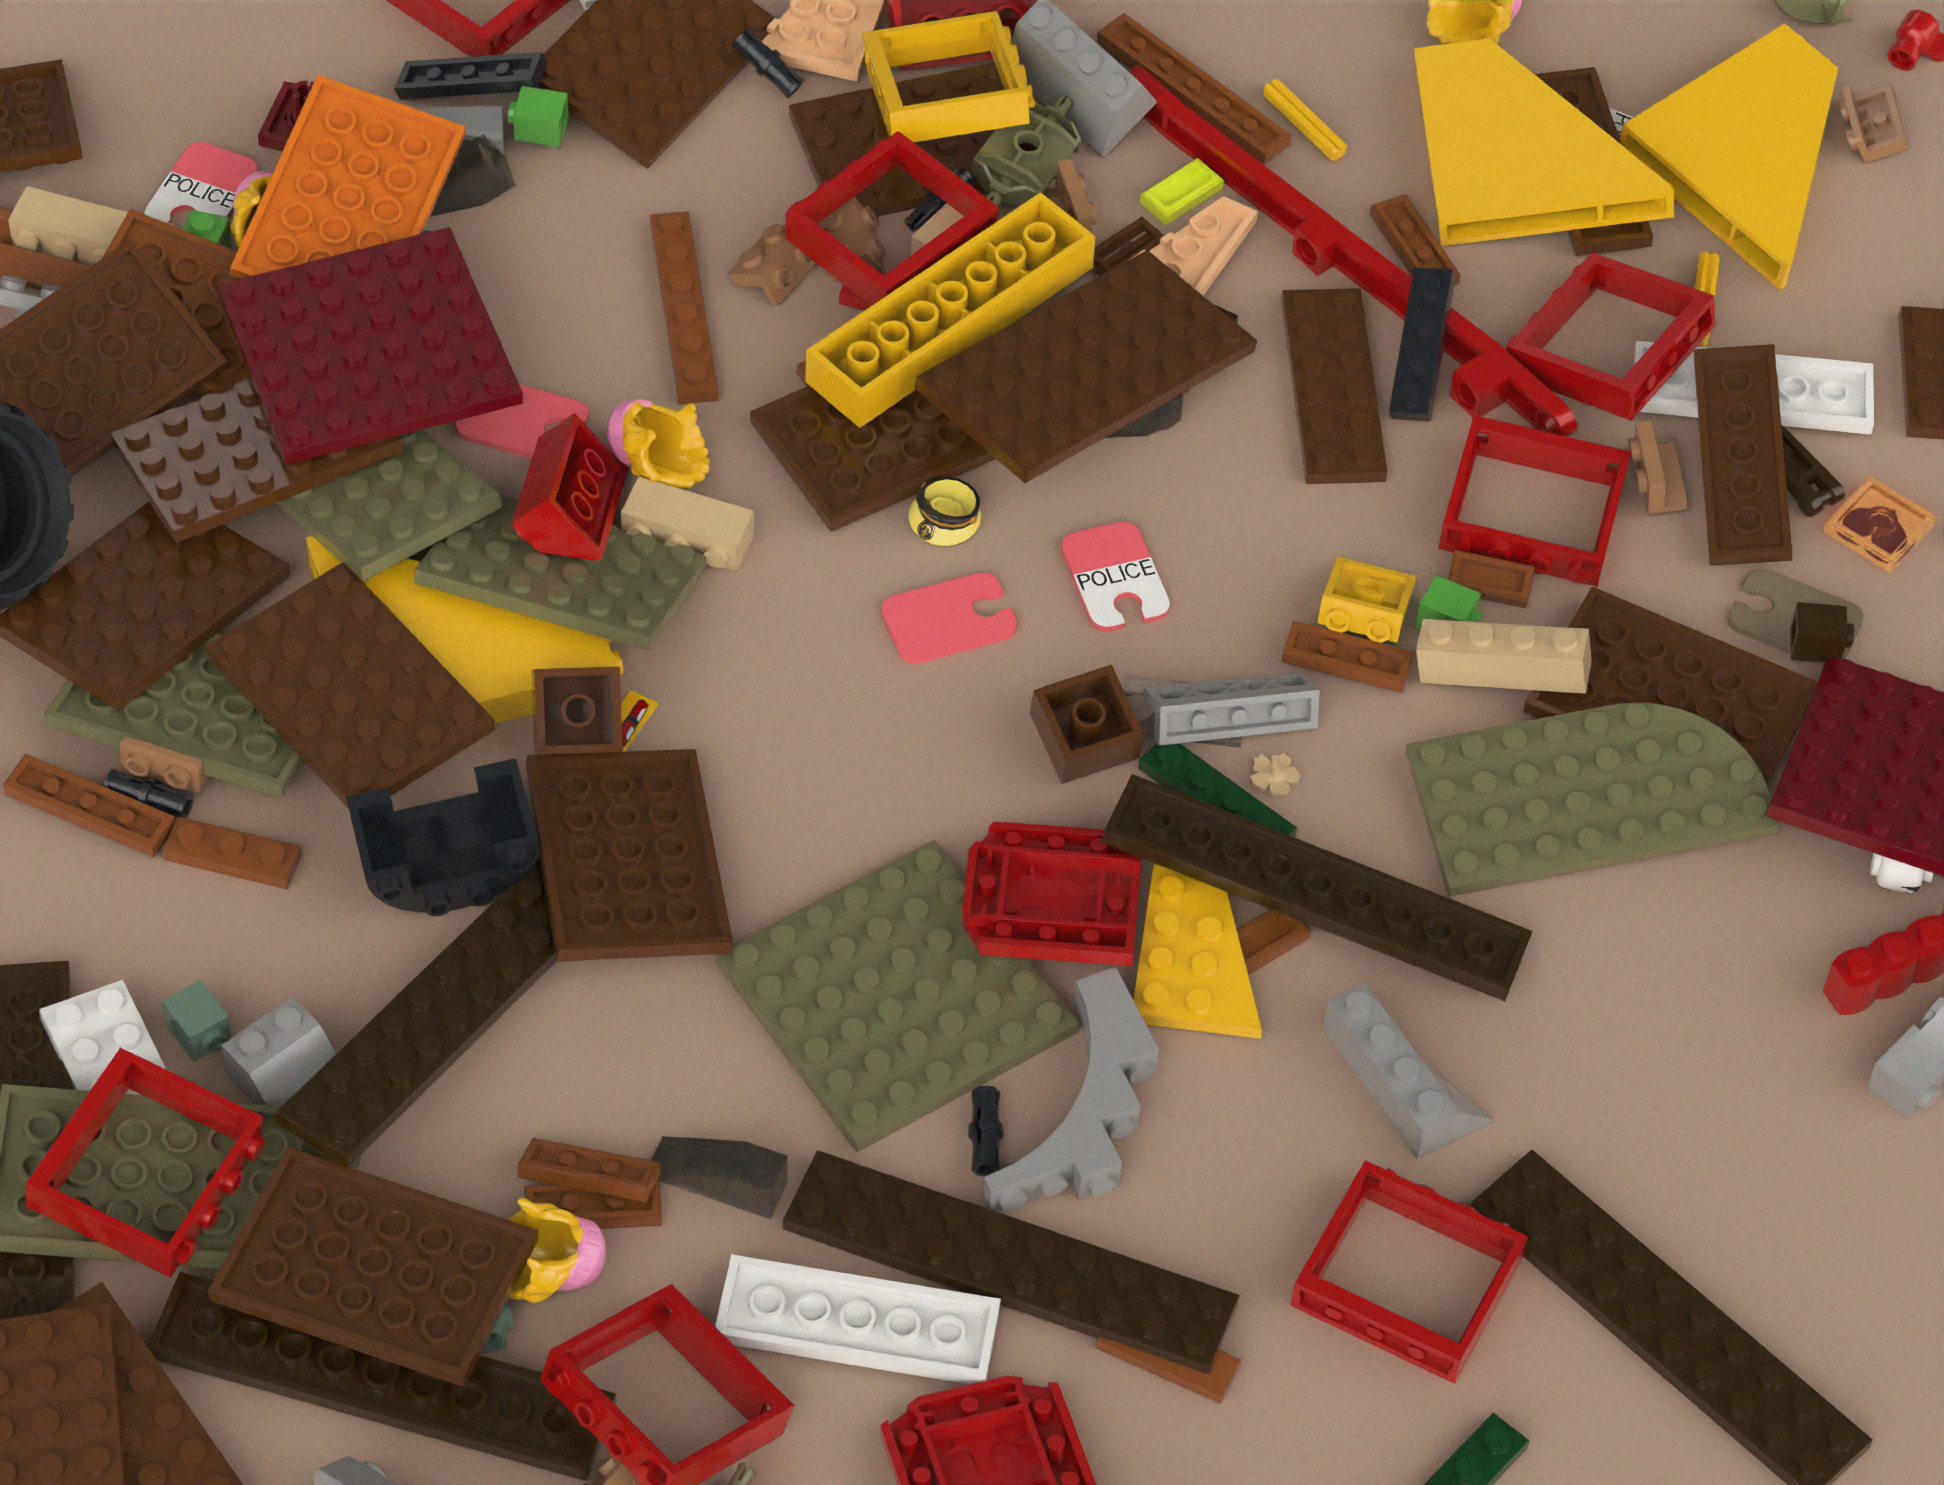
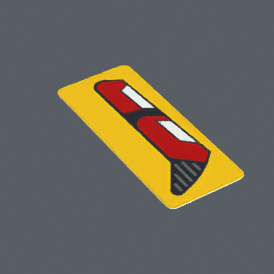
[621,691,658,752]

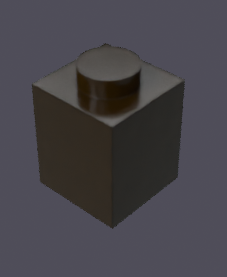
[1790,602,1854,663]

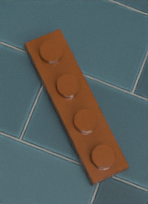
[3,754,175,858]

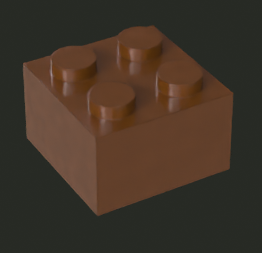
[1030,664,1144,784]
[531,666,623,755]

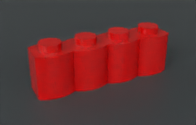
[1823,911,1944,1015]

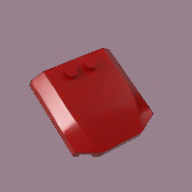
[961,821,1141,966]
[880,1376,1096,1485]

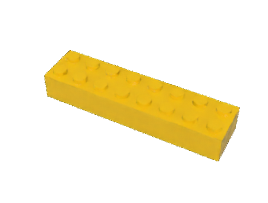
[805,192,1096,428]

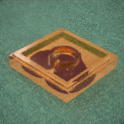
[1823,476,1937,574]

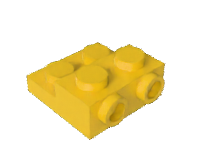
[1317,556,1417,643]

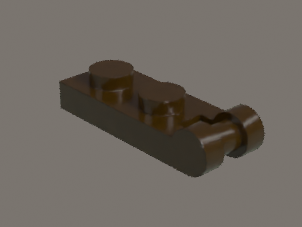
[1781,424,1845,517]

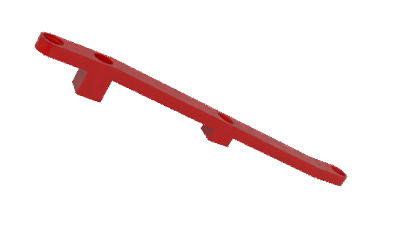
[1127,65,1577,437]

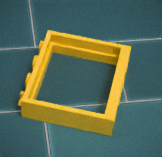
[862,11,1035,142]

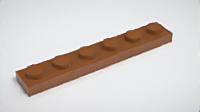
[1097,13,1291,165]
[650,211,718,405]

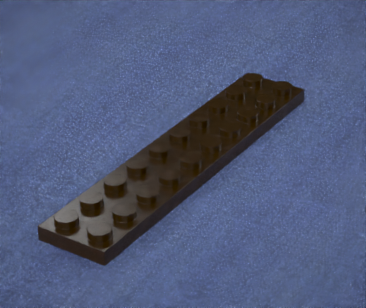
[1101,774,1533,1001]
[276,858,557,1168]
[0,961,75,1320]
[783,1150,1239,1374]
[1471,1150,1873,1485]
[147,1272,616,1481]

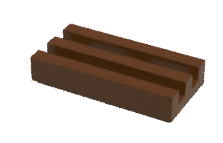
[1093,217,1165,276]

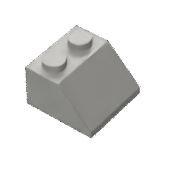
[221,996,337,1106]

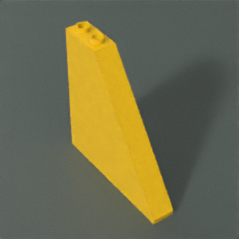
[1620,23,1838,290]
[1414,39,1674,246]
[306,536,624,724]

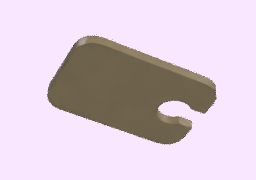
[1728,569,1864,666]

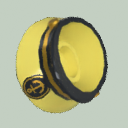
[909,477,981,546]

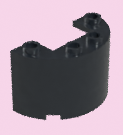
[346,758,538,917]

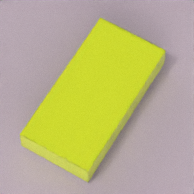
[1140,158,1224,225]

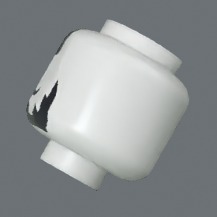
[1870,853,1933,894]

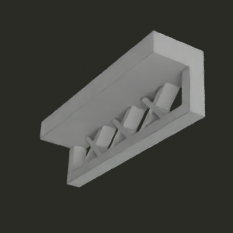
[1144,671,1320,746]

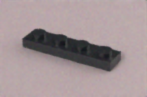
[394,52,548,100]
[1389,267,1456,421]

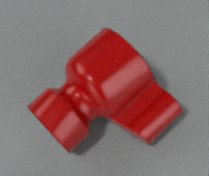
[1887,10,1944,71]

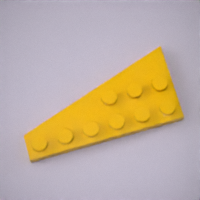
[1133,863,1262,1039]

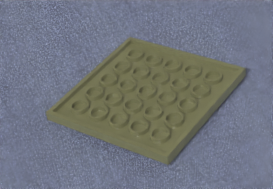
[716,840,1079,1152]

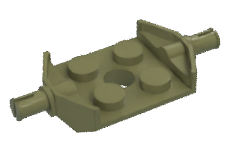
[970,94,1081,206]

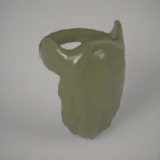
[1774,0,1851,24]

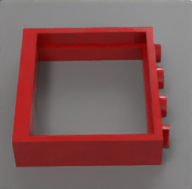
[386,0,571,57]
[785,131,999,306]
[1506,252,1716,421]
[1438,415,1631,587]
[25,1047,266,1278]
[1290,1160,1528,1384]
[540,1284,794,1485]

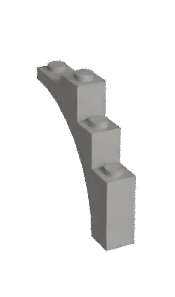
[982,967,1159,1212]

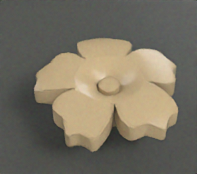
[1249,753,1302,797]

